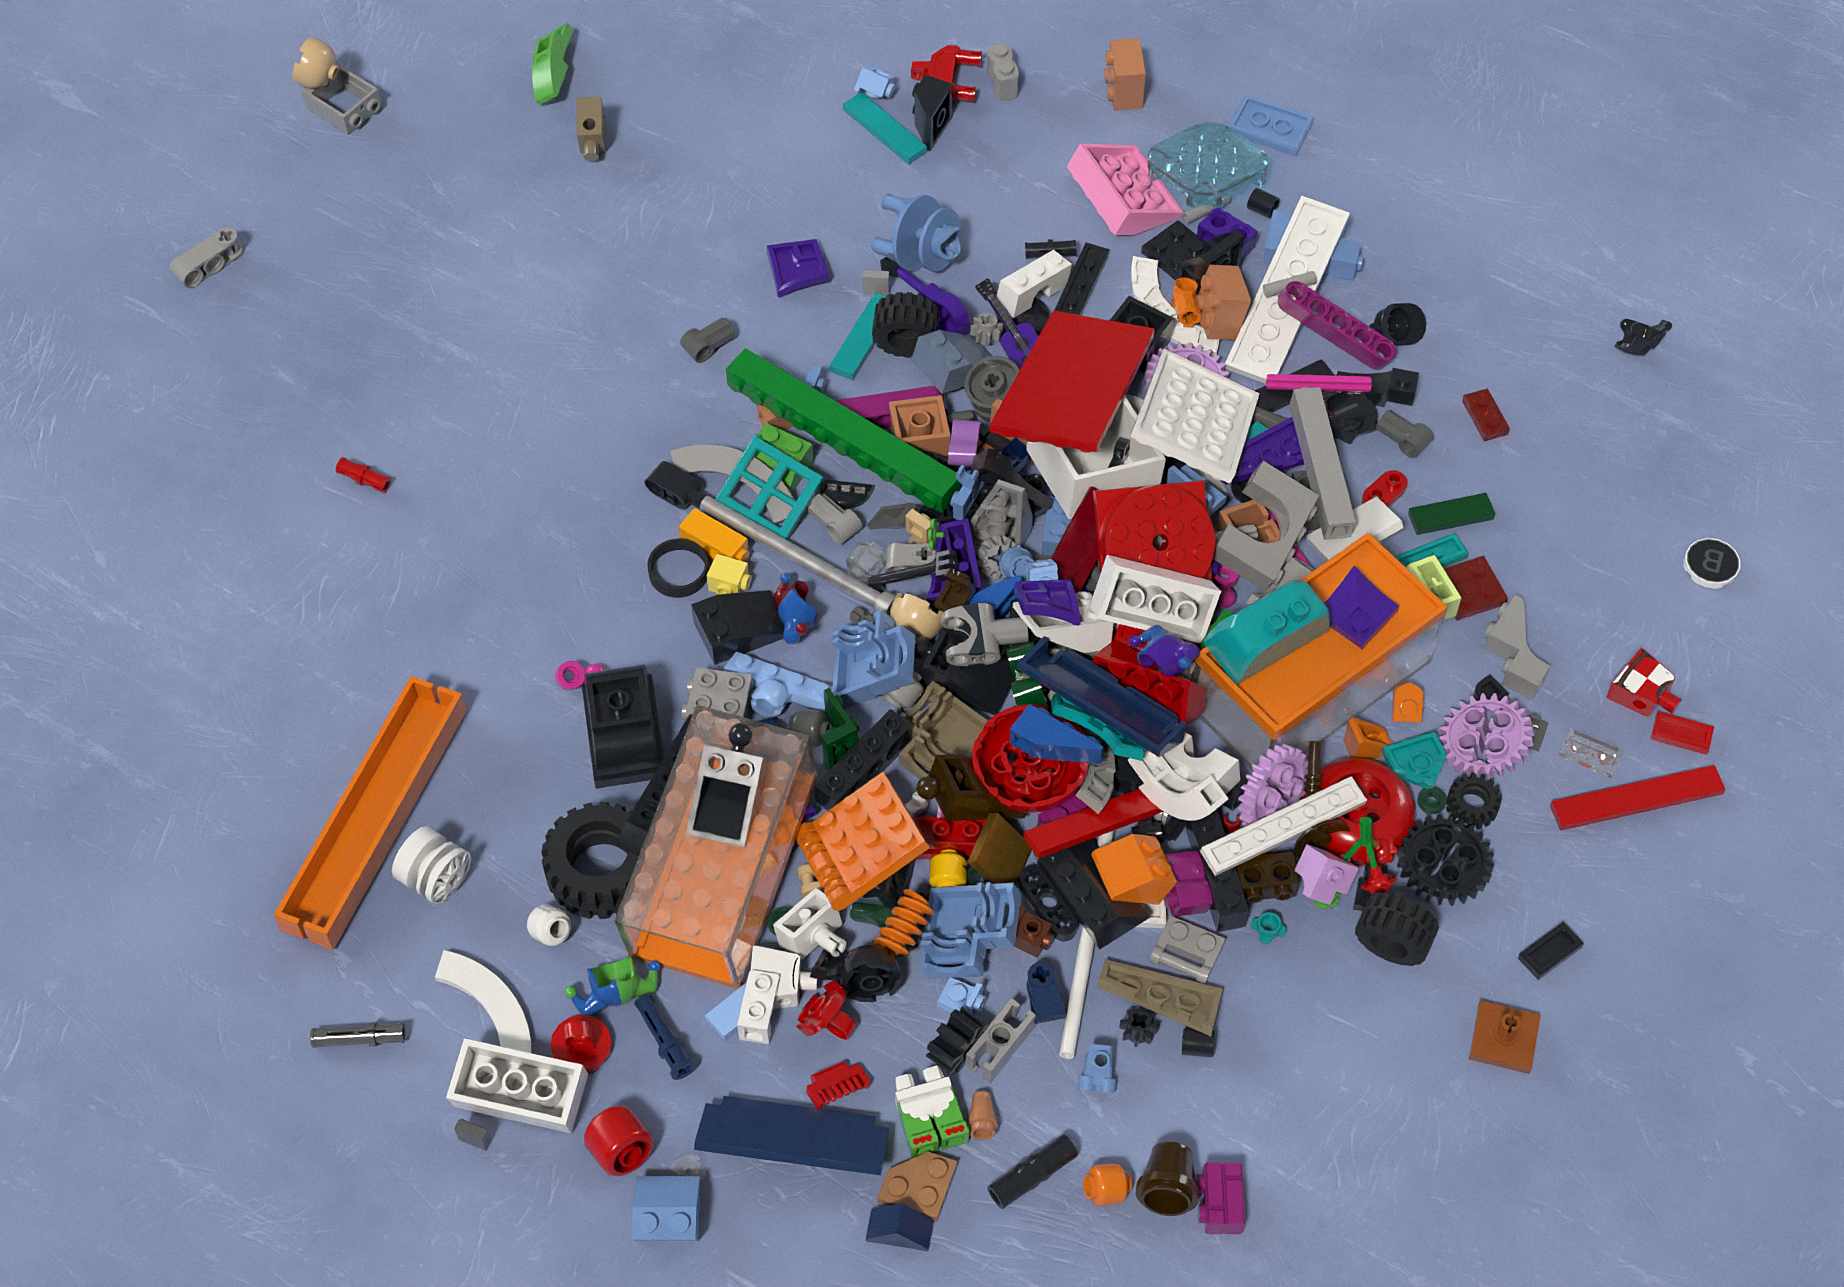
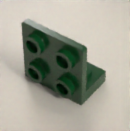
[821,688,860,771]

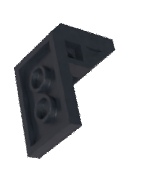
[1141,220,1244,295]

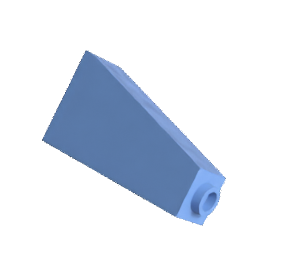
[1263,210,1363,281]

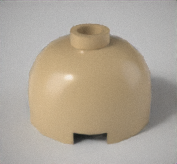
[292,37,339,89]
[890,593,943,640]

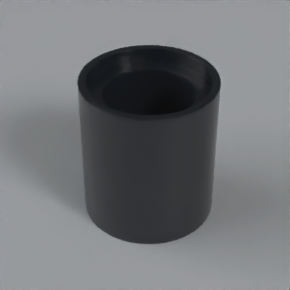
[1247,187,1280,219]
[1182,1027,1215,1058]

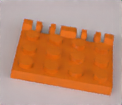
[795,772,930,911]

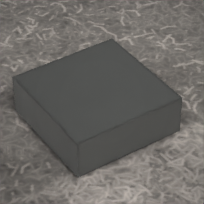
[454,1119,491,1151]

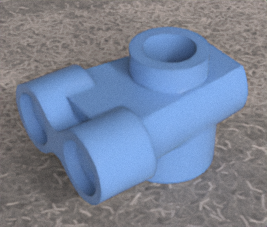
[1078,1043,1116,1093]

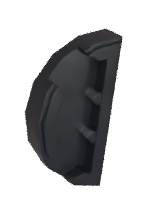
[820,480,873,509]
[810,949,849,980]

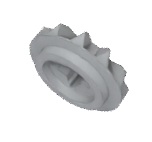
[977,536,1017,580]

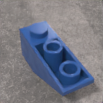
[1010,704,1103,764]

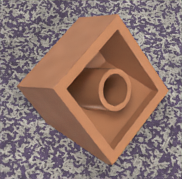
[889,395,951,457]

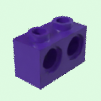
[1197,207,1258,263]

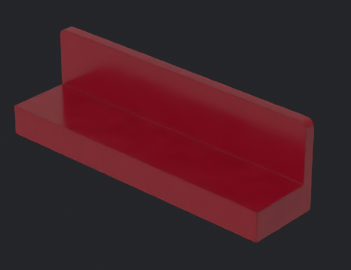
[1050,486,1099,594]

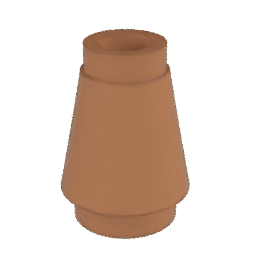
[967,1091,998,1140]

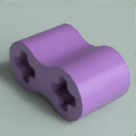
[948,419,981,467]

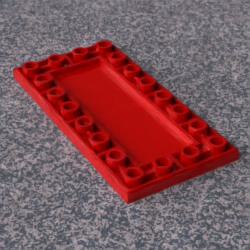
[990,311,1155,453]

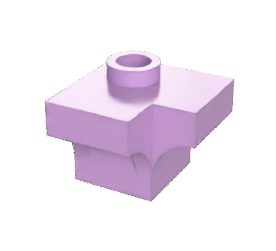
[1294,844,1359,905]

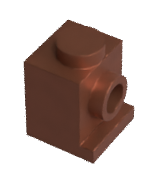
[1015,906,1055,958]

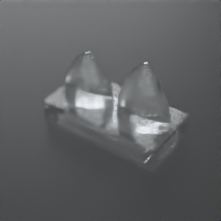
[1558,728,1624,778]

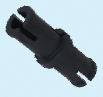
[1025,239,1077,259]

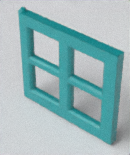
[715,434,824,540]

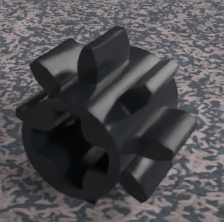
[1131,816,1164,844]
[1119,1006,1158,1047]

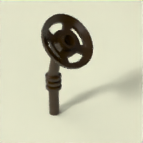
[1294,741,1350,859]

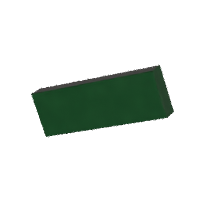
[1408,493,1495,535]

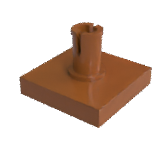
[1469,1000,1541,1074]

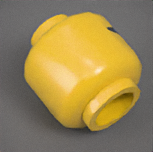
[929,849,968,888]

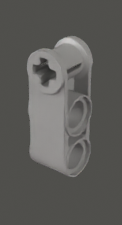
[169,227,243,288]

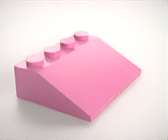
[1067,144,1184,236]

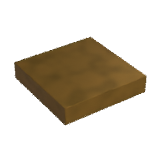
[968,813,1031,885]

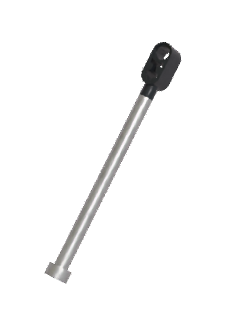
[644,461,896,616]

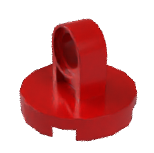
[796,981,856,1040]
[550,1015,612,1074]

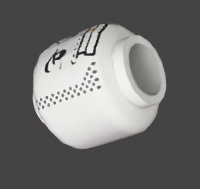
[527,904,571,946]

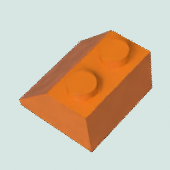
[1091,834,1177,905]

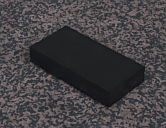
[1518,922,1584,980]

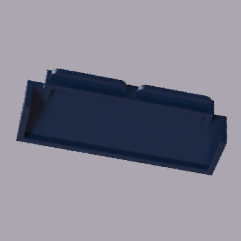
[1016,636,1187,757]
[694,1096,890,1176]

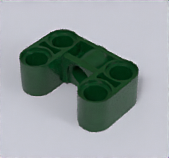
[1006,641,1052,711]

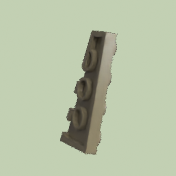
[1098,959,1223,1036]

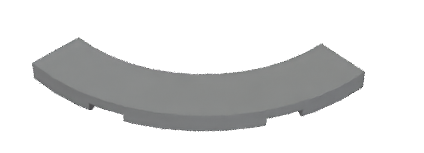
[670,444,795,525]
[1047,690,1116,814]

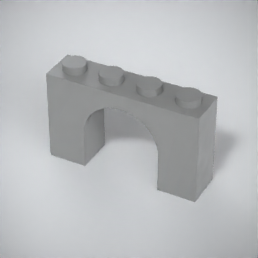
[1213,461,1319,591]

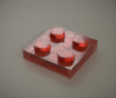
[1443,556,1508,621]

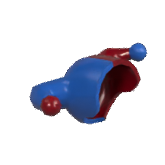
[774,573,818,644]

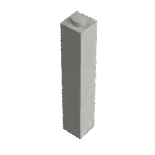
[1289,387,1356,540]

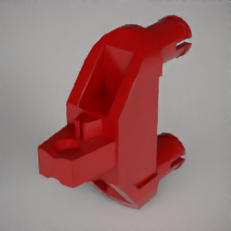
[911,45,982,103]

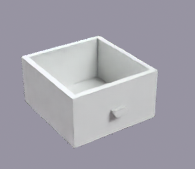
[1026,396,1166,519]

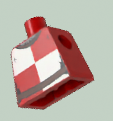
[1606,648,1682,716]

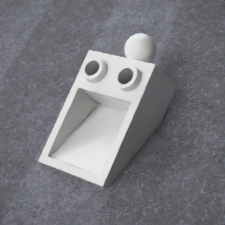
[1013,592,1119,653]

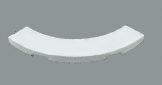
[1131,256,1220,357]
[435,950,532,1053]

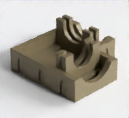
[899,681,988,779]

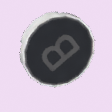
[1683,538,1740,589]

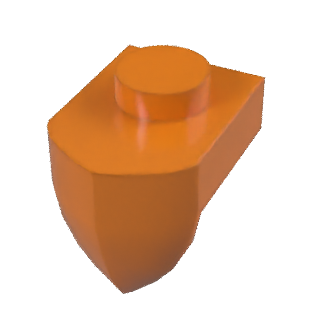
[1392,681,1423,722]

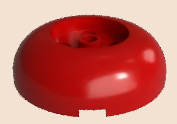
[972,705,1089,813]
[1300,758,1416,866]

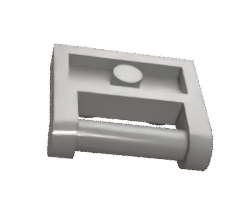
[1149,915,1226,984]

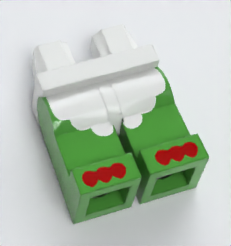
[895,1065,969,1159]

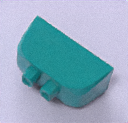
[1204,580,1330,685]

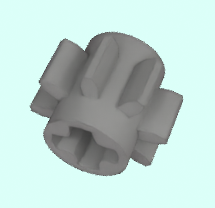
[970,313,1003,346]

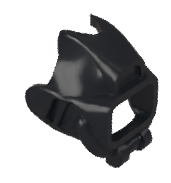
[1614,318,1672,356]

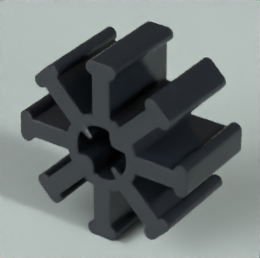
[926,1007,988,1075]

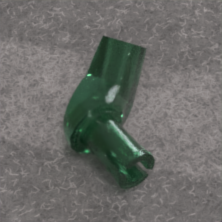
[850,902,910,957]

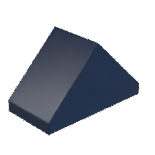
[866,1203,933,1251]

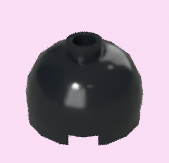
[840,945,902,1002]

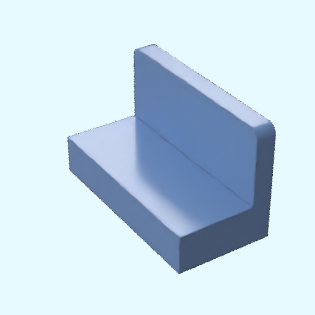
[1167,465,1226,517]

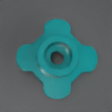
[1251,911,1286,944]

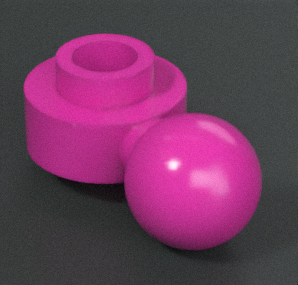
[1212,564,1239,608]
[555,661,606,690]

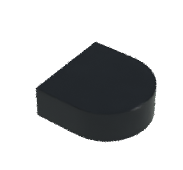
[1473,675,1509,701]

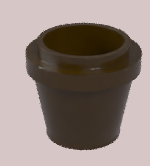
[1135,1142,1200,1216]

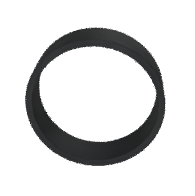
[647,538,709,598]

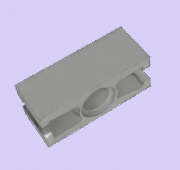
[966,998,1036,1084]

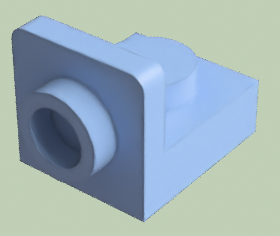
[937,977,986,1014]

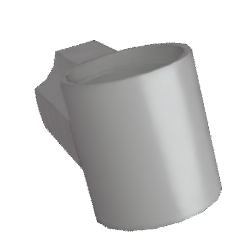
[808,494,862,545]

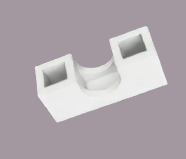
[997,250,1072,318]
[1162,732,1240,795]

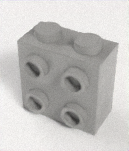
[681,668,753,736]

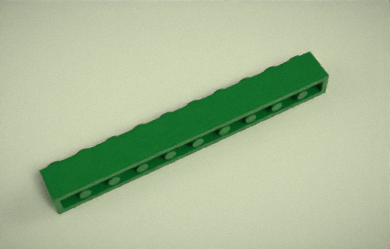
[726,348,961,513]

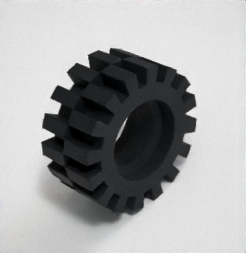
[1446,773,1502,830]

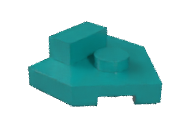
[1381,731,1447,791]

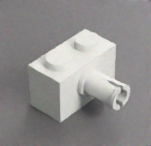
[773,888,846,960]

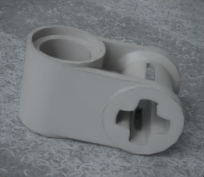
[885,543,936,579]

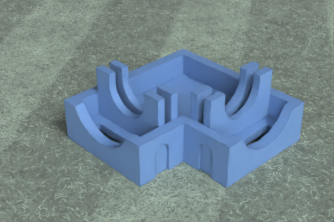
[831,610,915,708]
[918,882,1021,979]

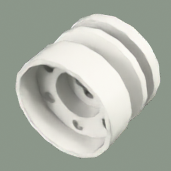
[392,826,471,905]

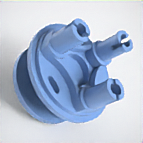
[871,193,961,272]

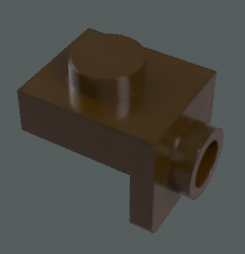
[934,571,976,612]

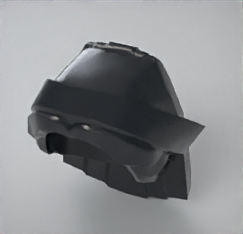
[1322,390,1378,444]

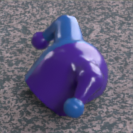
[1129,625,1200,676]

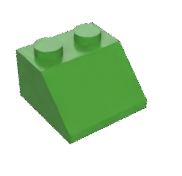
[754,423,814,493]

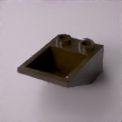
[916,754,1026,821]

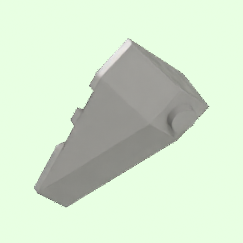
[969,479,1032,548]

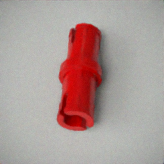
[335,457,391,493]

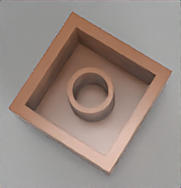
[1104,38,1146,111]
[1195,265,1251,340]

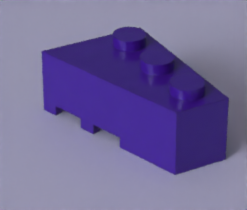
[927,518,983,614]

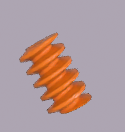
[873,889,935,956]

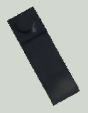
[1333,368,1419,407]
[970,448,1052,516]

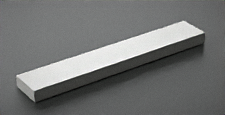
[1200,776,1367,876]

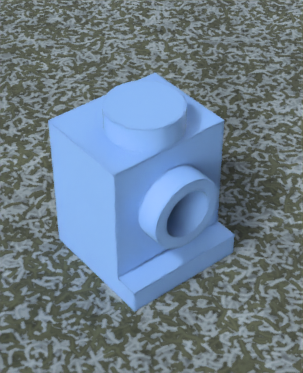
[854,64,896,99]
[1024,559,1058,581]

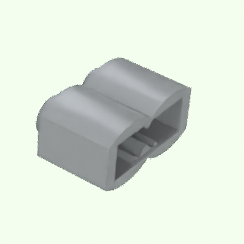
[987,43,1019,101]

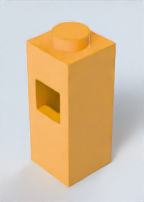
[678,508,749,562]

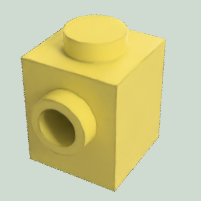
[707,554,752,594]

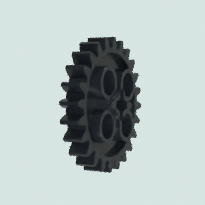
[1397,815,1494,906]

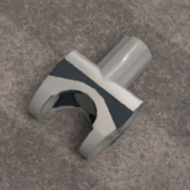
[940,603,1028,666]

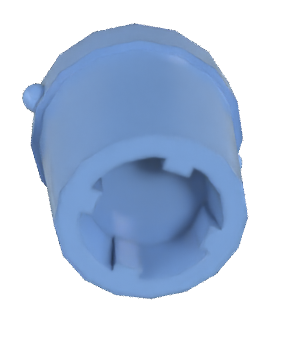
[998,545,1034,581]

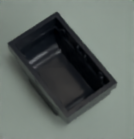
[581,664,664,789]

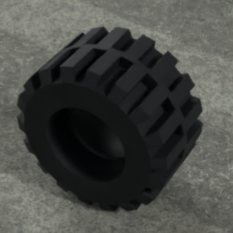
[872,292,940,358]
[1355,892,1439,966]

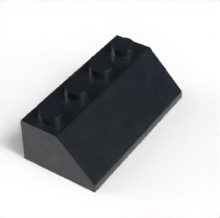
[1033,839,1150,950]

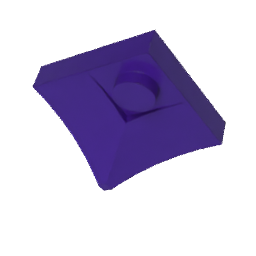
[766,239,829,298]
[1324,566,1399,649]
[1014,579,1080,626]

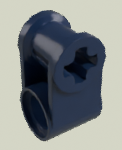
[1026,962,1066,1024]

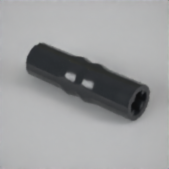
[987,1134,1078,1209]

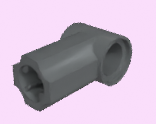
[680,317,736,363]
[1376,410,1434,458]

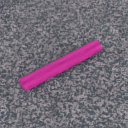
[1266,374,1372,392]

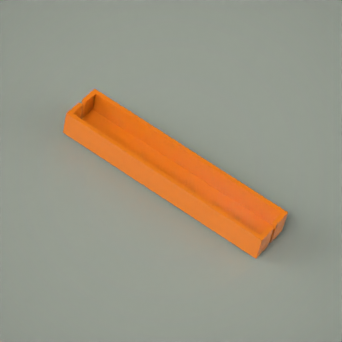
[273,676,467,950]

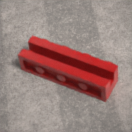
[912,817,986,861]

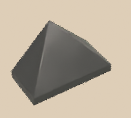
[867,503,916,529]

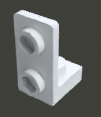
[737,970,779,1044]

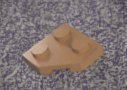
[877,1151,957,1222]

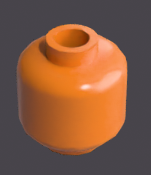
[1083,1163,1132,1206]

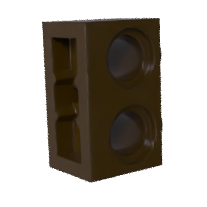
[1235,852,1299,903]

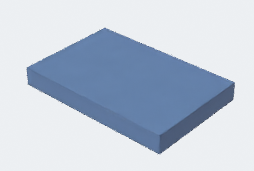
[1227,94,1314,156]

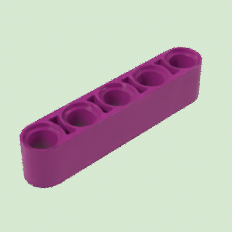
[1277,281,1396,370]
[834,386,948,429]

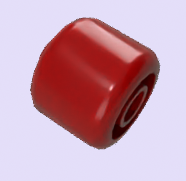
[584,1105,654,1177]

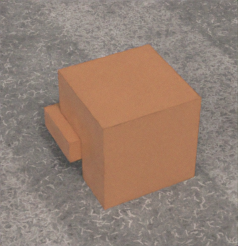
[1216,499,1280,543]

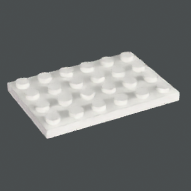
[1130,348,1259,484]

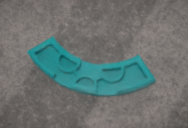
[1051,694,1144,761]

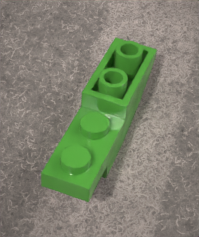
[532,23,573,105]

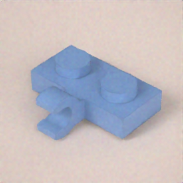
[950,465,985,520]

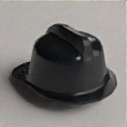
[1369,303,1426,346]

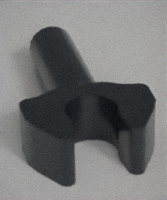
[1108,437,1130,468]

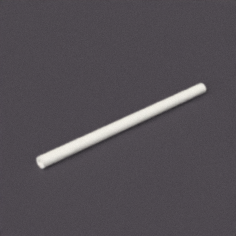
[1059,831,1114,1059]

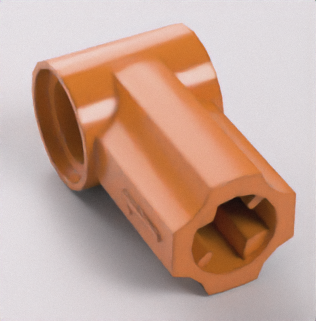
[1171,278,1201,327]

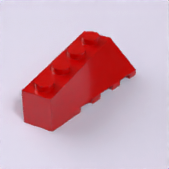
[1093,639,1207,726]

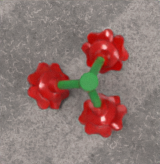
[1331,817,1398,895]

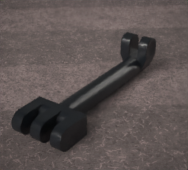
[868,550,957,593]

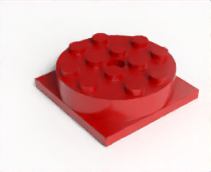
[1093,481,1215,581]

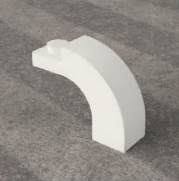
[1128,748,1228,821]

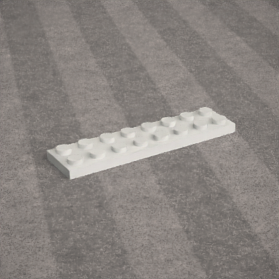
[1225,196,1350,384]

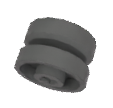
[964,356,1020,423]

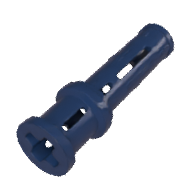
[634,993,696,1080]

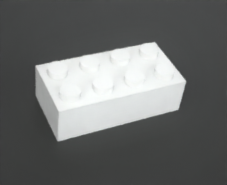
[1089,555,1221,643]
[446,1038,588,1133]

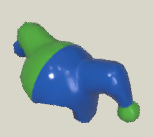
[564,956,661,1016]

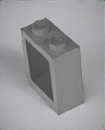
[301,63,382,135]

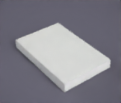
[1306,497,1404,562]

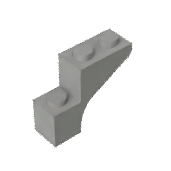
[1484,595,1551,700]

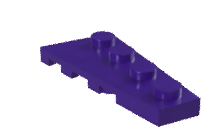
[1222,417,1304,485]

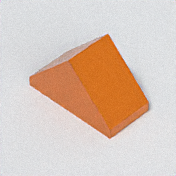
[1343,718,1392,760]

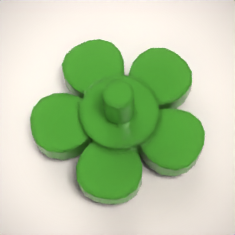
[928,519,945,551]

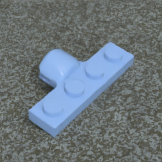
[724,651,833,718]

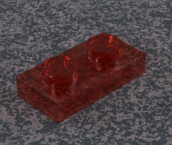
[1462,388,1510,441]

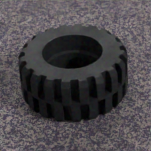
[541,802,657,919]

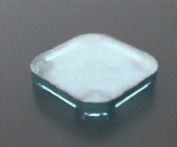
[1147,122,1269,209]

